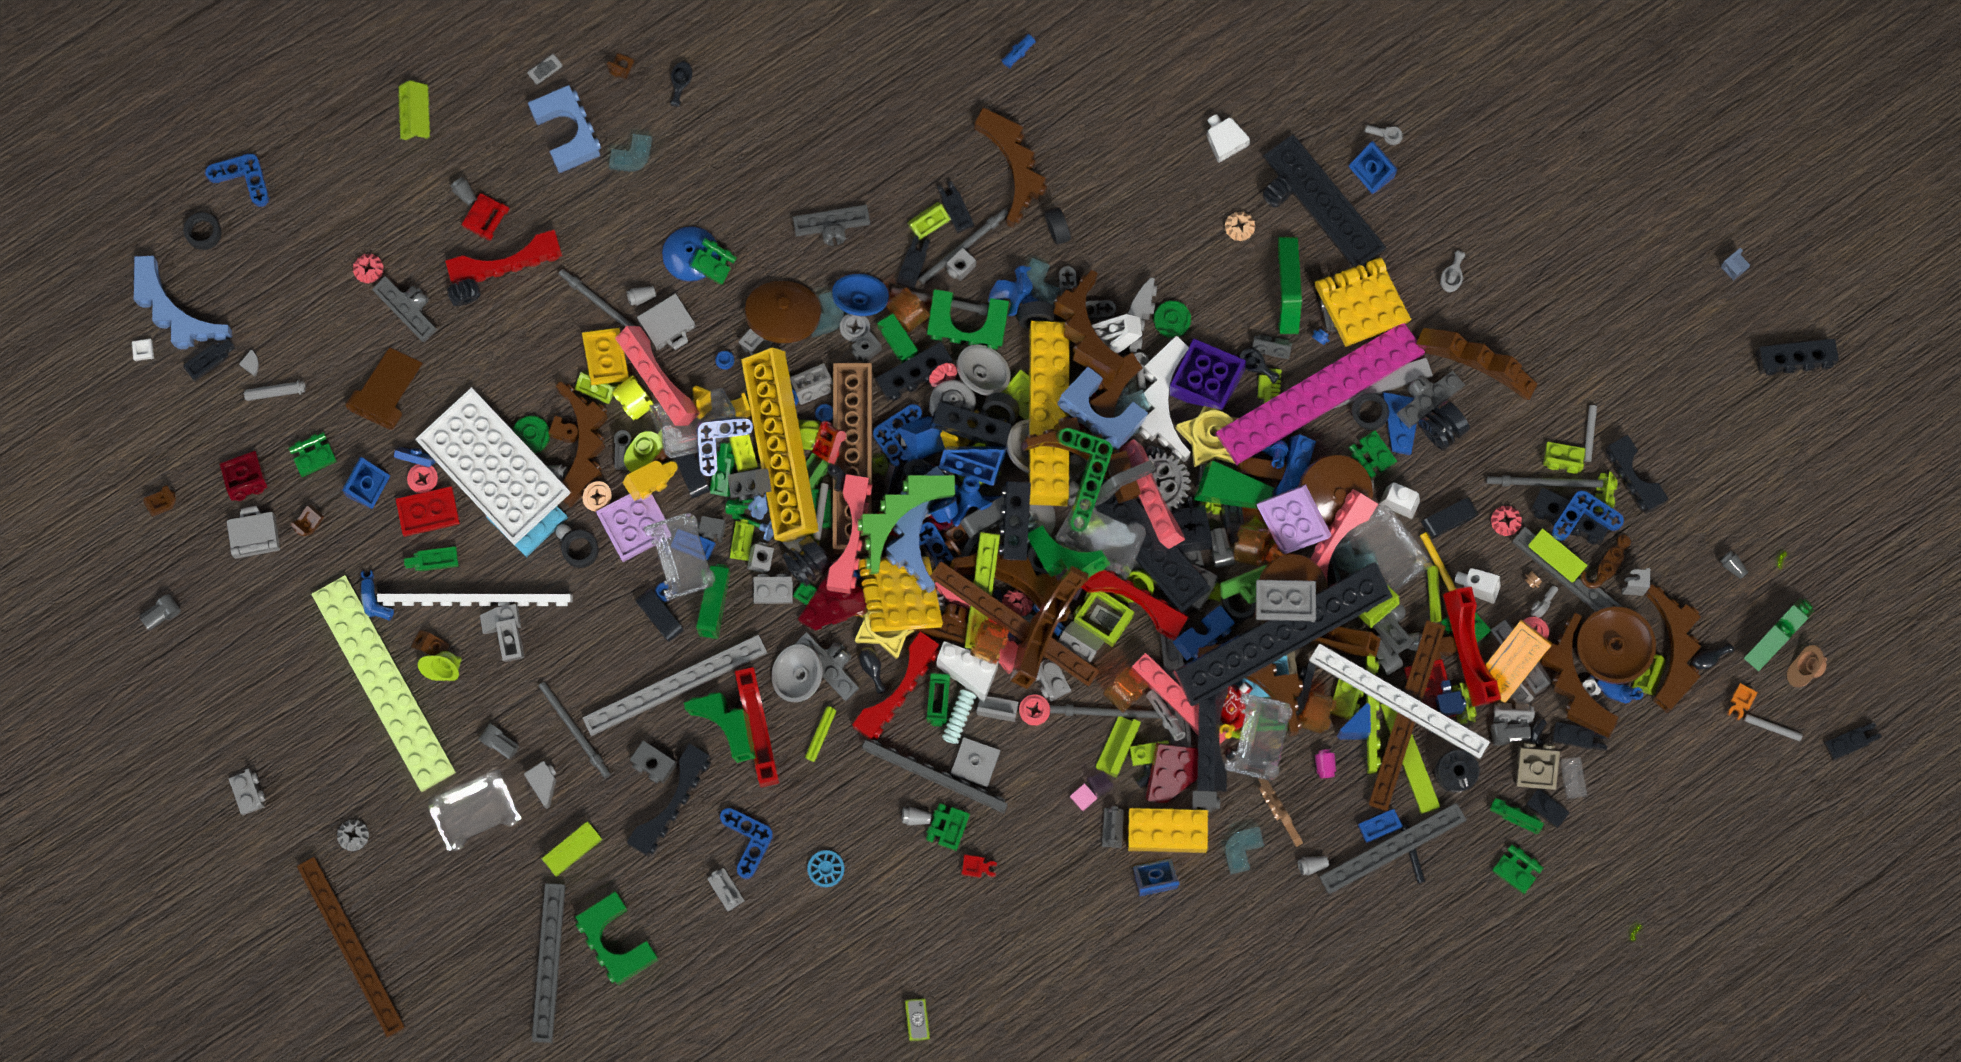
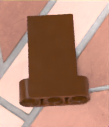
[345,347,423,430]
[1237,458,1287,540]

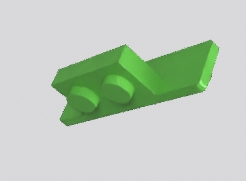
[1221,564,1268,604]

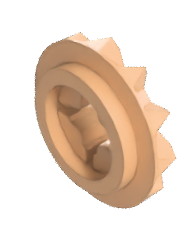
[1225,211,1255,241]
[581,481,611,511]

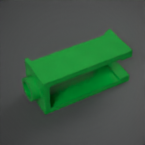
[877,314,918,364]
[927,673,950,727]

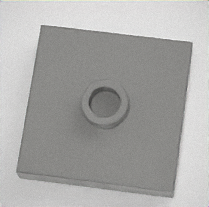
[951,738,1000,787]

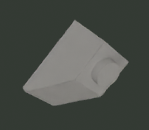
[480,604,521,634]
[495,619,525,662]
[524,761,556,809]

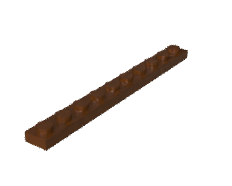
[930,561,1099,687]
[1369,621,1445,811]
[297,857,405,1038]

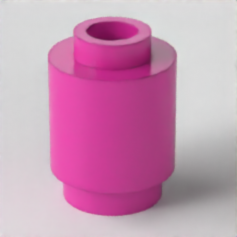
[1315,750,1336,778]

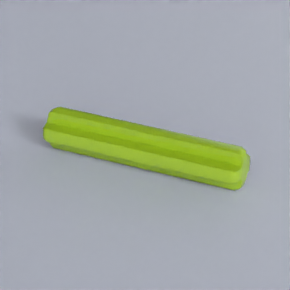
[1427,566,1441,623]
[805,706,836,762]

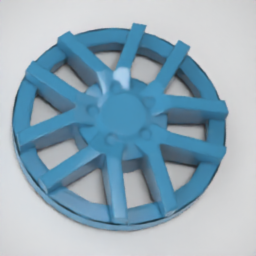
[808,850,844,887]

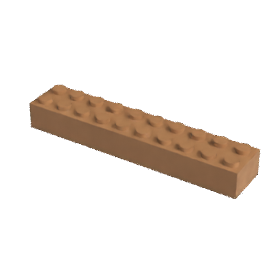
[833,363,872,554]

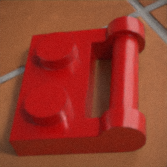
[461,193,510,241]
[812,421,846,464]

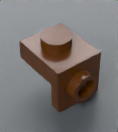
[143,485,176,517]
[290,505,325,536]

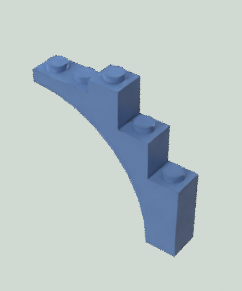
[134,256,232,349]
[886,466,945,594]

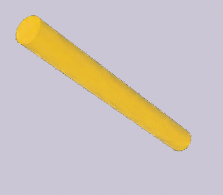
[1420,532,1456,592]

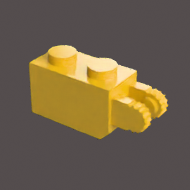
[622,461,678,501]

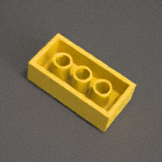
[1128,808,1208,853]

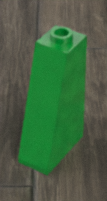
[1194,460,1274,509]
[696,564,731,639]

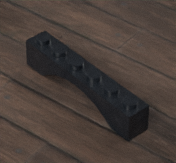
[1198,687,1228,792]
[627,744,711,857]

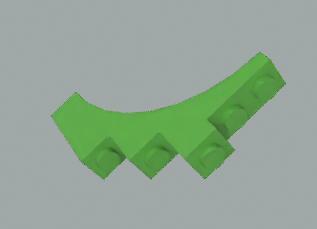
[857,476,955,574]

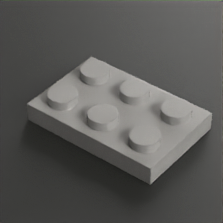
[1256,580,1316,621]

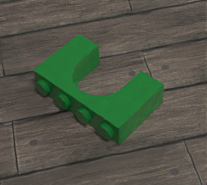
[927,289,1010,350]
[575,892,659,986]

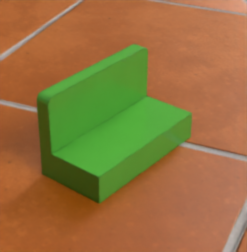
[806,453,832,490]

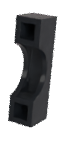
[1605,435,1669,514]

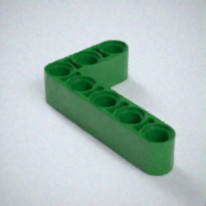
[1278,237,1302,334]
[1056,428,1113,532]

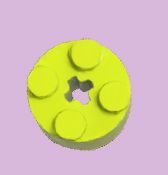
[612,375,655,420]

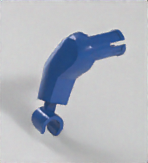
[1262,440,1289,469]
[361,570,394,621]
[1590,674,1643,703]

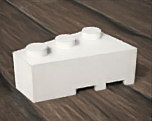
[1092,314,1142,354]
[936,641,999,702]

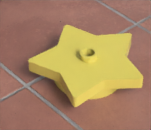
[1176,406,1239,467]
[855,611,916,659]

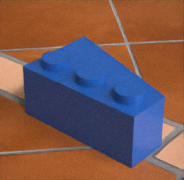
[939,446,1007,486]

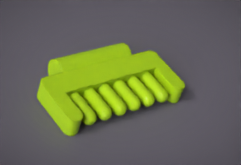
[1258,369,1282,403]

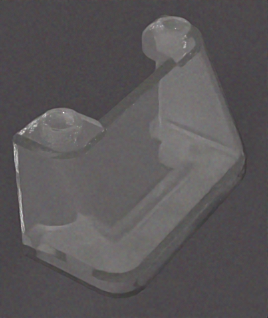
[649,388,737,458]
[1055,499,1146,580]
[1344,505,1432,592]
[644,512,715,601]
[1225,693,1292,781]
[428,770,521,851]

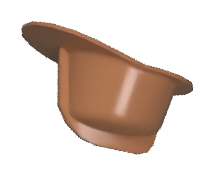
[1787,645,1827,687]

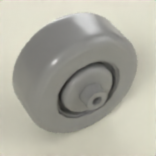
[929,380,976,422]

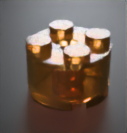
[886,288,930,333]
[1234,524,1270,566]
[970,619,1009,665]
[1103,667,1149,713]
[1298,690,1336,734]

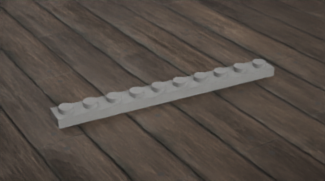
[583,635,767,736]

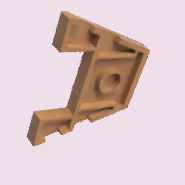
[1258,776,1303,847]

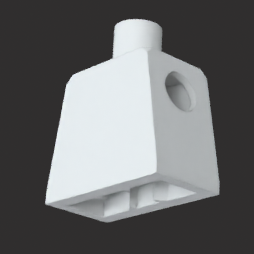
[1207,115,1250,163]
[1379,482,1420,519]
[1455,568,1501,604]

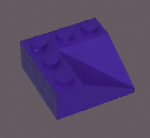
[1169,339,1246,410]

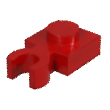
[962,855,997,878]

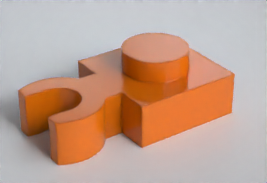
[1727,683,1758,721]

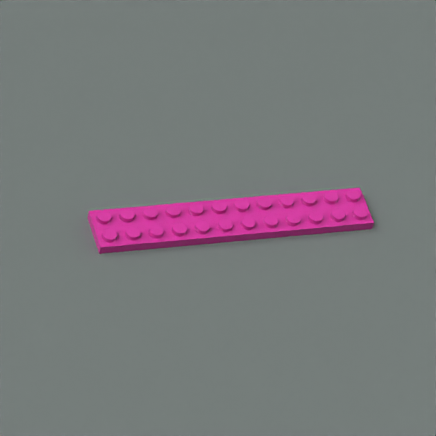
[1216,323,1425,465]

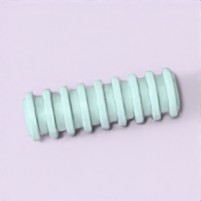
[942,690,976,744]

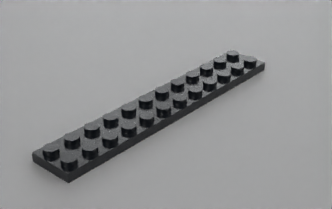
[1174,562,1393,706]

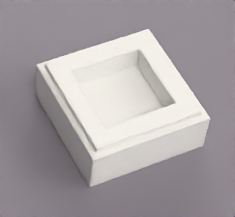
[132,339,154,361]

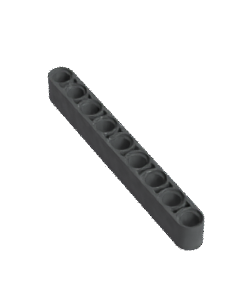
[960,454,1096,539]

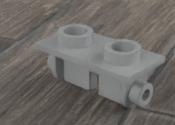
[1493,703,1535,723]
[707,868,744,911]

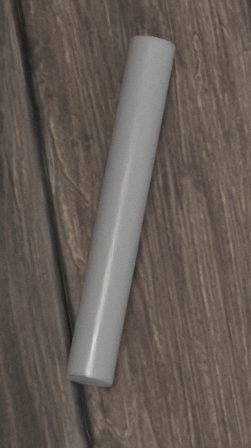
[1584,405,1597,462]
[813,483,829,541]
[1744,714,1803,741]

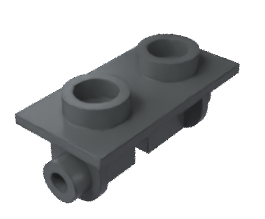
[1252,334,1292,359]
[1102,807,1124,848]

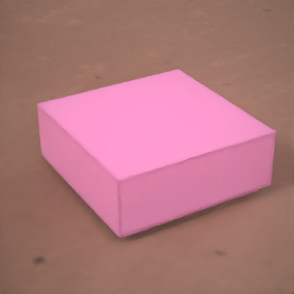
[1070,784,1097,812]

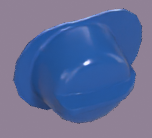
[927,496,958,524]

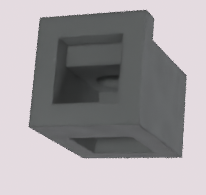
[852,331,882,363]
[696,516,726,543]
[1192,791,1220,813]

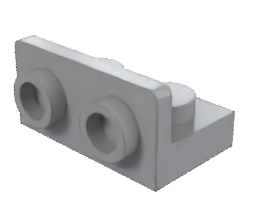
[790,363,833,405]
[753,574,793,604]
[1036,659,1071,702]
[229,768,266,816]

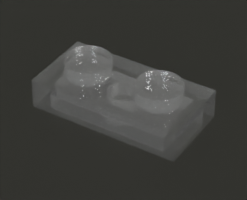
[1560,757,1587,799]

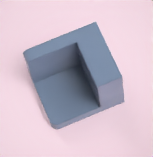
[1721,248,1750,281]

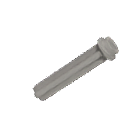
[244,380,306,401]

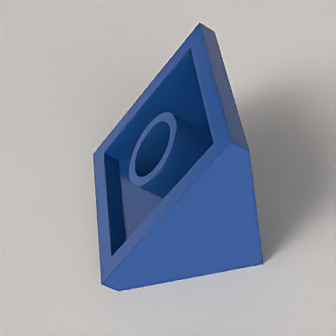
[1349,141,1397,194]
[897,416,945,459]
[342,457,390,509]
[1337,703,1371,740]
[1133,859,1179,896]

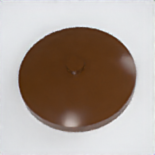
[745,281,821,343]
[1298,455,1373,527]
[1259,554,1328,593]
[1577,607,1656,684]

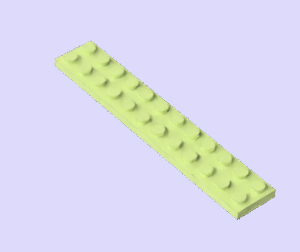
[311,576,456,792]

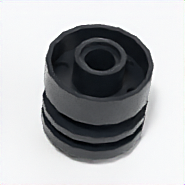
[1419,399,1470,451]
[782,535,832,587]
[1434,750,1480,793]

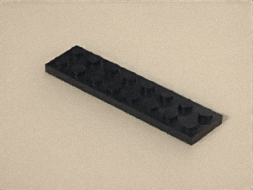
[1263,134,1386,268]
[1084,478,1212,613]

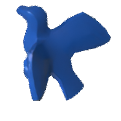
[988,266,1038,316]
[952,475,1001,527]

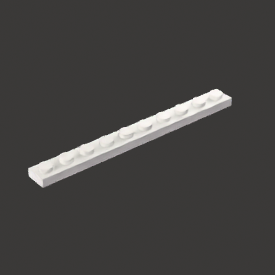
[377,594,573,606]
[1309,644,1490,759]

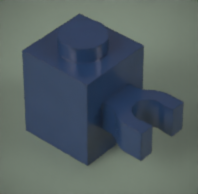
[1435,680,1466,717]

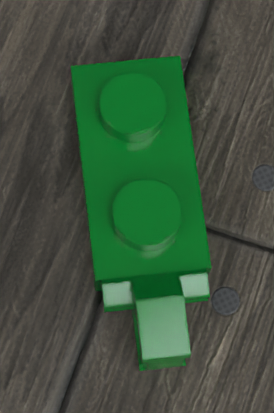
[710,442,735,497]
[404,547,459,572]
[1490,798,1544,834]

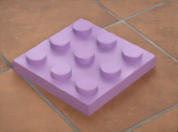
[1257,484,1332,554]
[596,494,674,562]

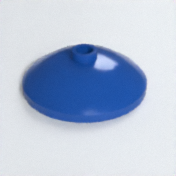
[662,227,719,281]
[832,274,889,316]

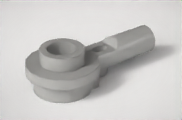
[1365,125,1403,145]
[1134,352,1149,390]
[1531,585,1558,618]

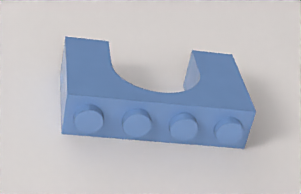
[528,85,601,173]
[1057,367,1148,450]

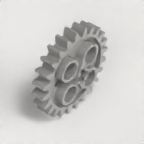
[1135,453,1191,511]

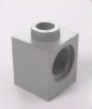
[947,248,976,281]
[747,542,774,573]

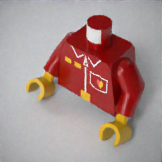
[1198,681,1253,739]

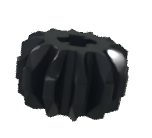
[1263,176,1294,208]
[447,279,481,307]

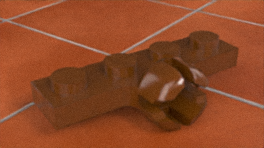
[913,604,991,651]

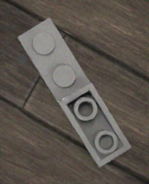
[1128,278,1157,354]

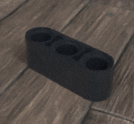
[671,443,710,499]
[1421,497,1479,539]
[635,588,684,642]

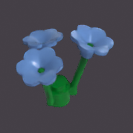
[725,493,774,542]

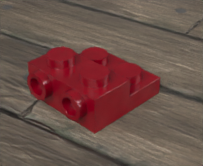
[219,451,268,501]

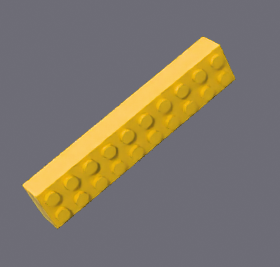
[1029,321,1069,506]
[741,348,819,542]

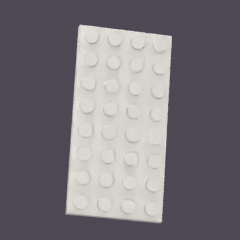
[415,388,571,545]

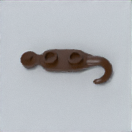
[1581,535,1631,589]

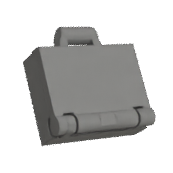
[637,294,695,350]
[227,506,280,559]

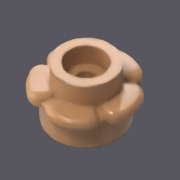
[1525,571,1542,588]

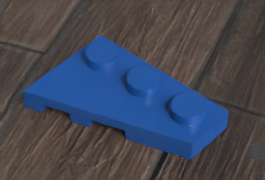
[1383,392,1417,455]

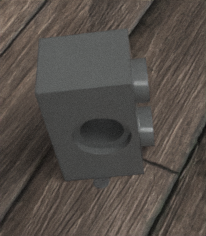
[630,741,677,784]

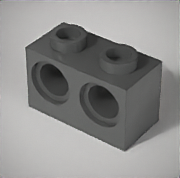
[728,469,771,501]

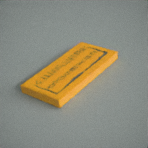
[1485,620,1552,703]

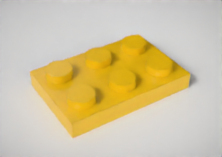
[582,328,629,386]

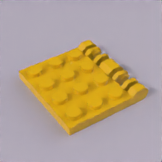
[1315,257,1411,347]
[859,557,943,632]

